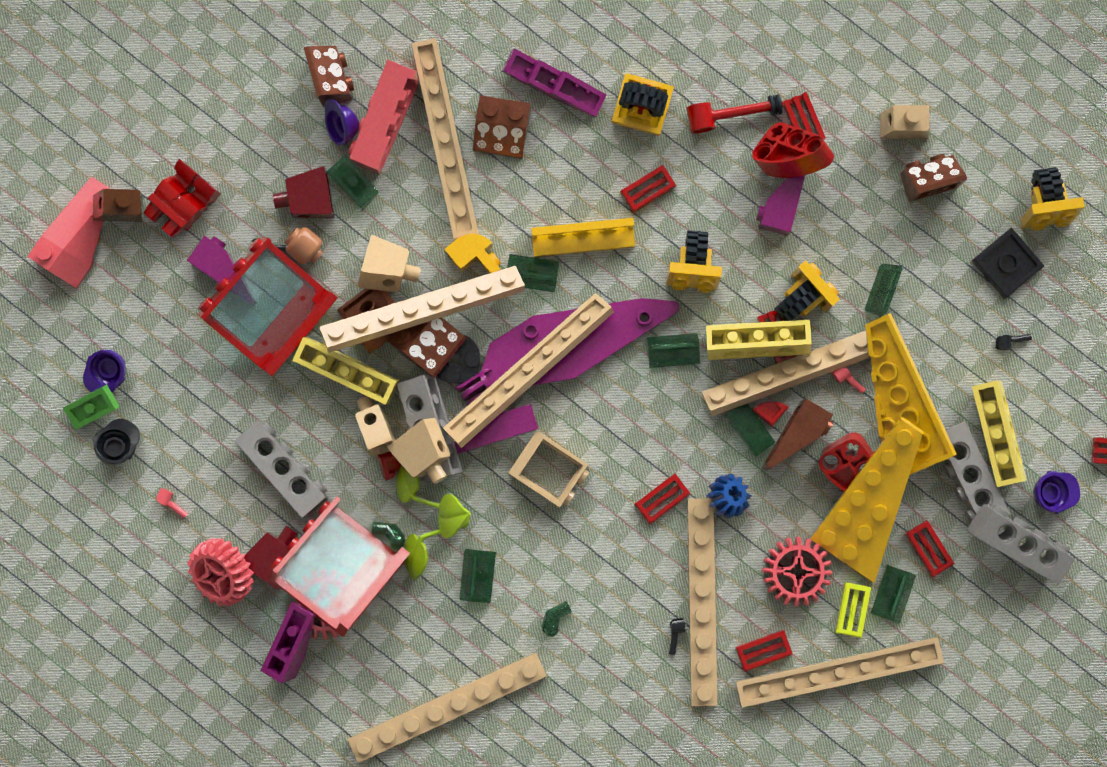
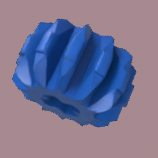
[706,474,752,518]

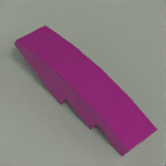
[501,48,607,118]
[454,404,538,454]

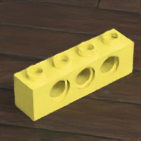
[706,320,812,360]
[292,337,400,405]
[972,380,1027,487]

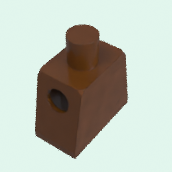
[93,189,143,222]

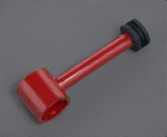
[686,94,783,134]

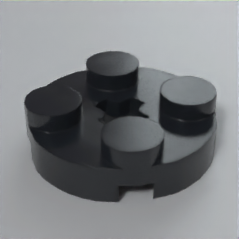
[437,335,480,384]

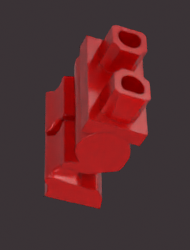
[143,159,221,238]

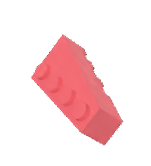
[348,59,419,174]

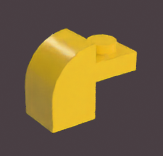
[444,234,502,274]

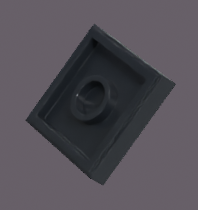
[971,227,1044,299]

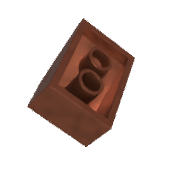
[761,399,833,470]

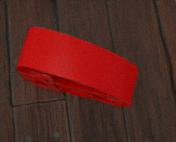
[752,122,834,178]
[819,432,874,492]

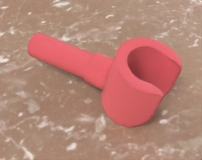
[831,367,866,394]
[157,488,188,518]

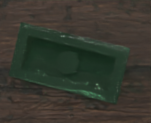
[326,155,380,212]
[507,254,560,292]
[864,264,903,317]
[647,333,700,368]
[725,404,775,457]
[459,549,496,603]
[871,565,916,623]

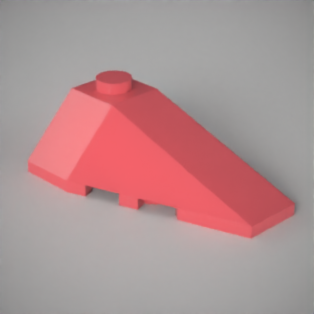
[27,177,110,288]

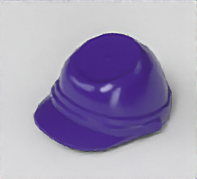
[325,99,360,146]
[83,349,126,392]
[1033,471,1080,514]

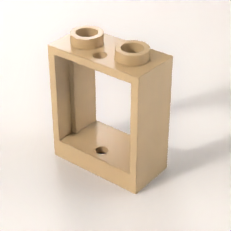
[508,431,589,508]

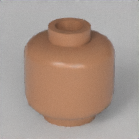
[284,227,323,265]

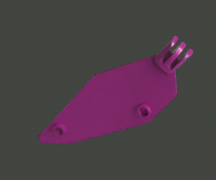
[456,298,680,406]

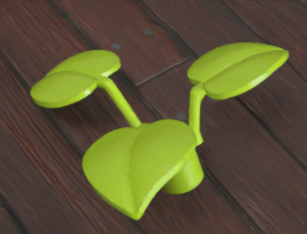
[396,465,471,581]

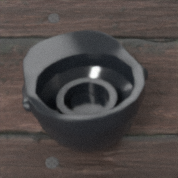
[94,419,140,465]

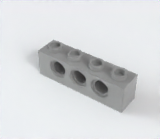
[397,374,463,483]
[234,420,328,518]
[943,421,1011,523]
[967,504,1075,585]

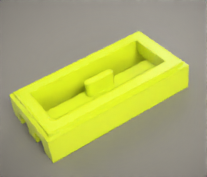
[835,582,871,638]

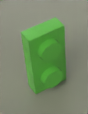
[63,384,120,430]

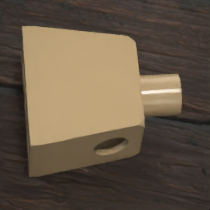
[880,105,929,139]
[358,235,421,292]
[355,396,395,459]
[387,418,451,484]

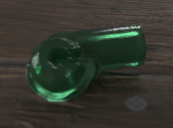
[372,522,406,550]
[542,601,572,637]

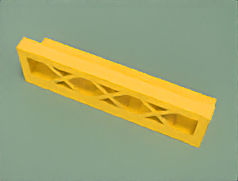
[531,218,635,258]

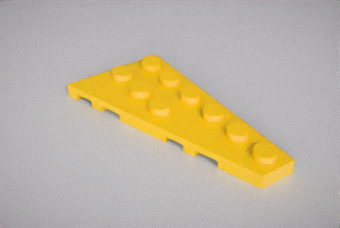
[865,313,956,474]
[811,416,923,583]

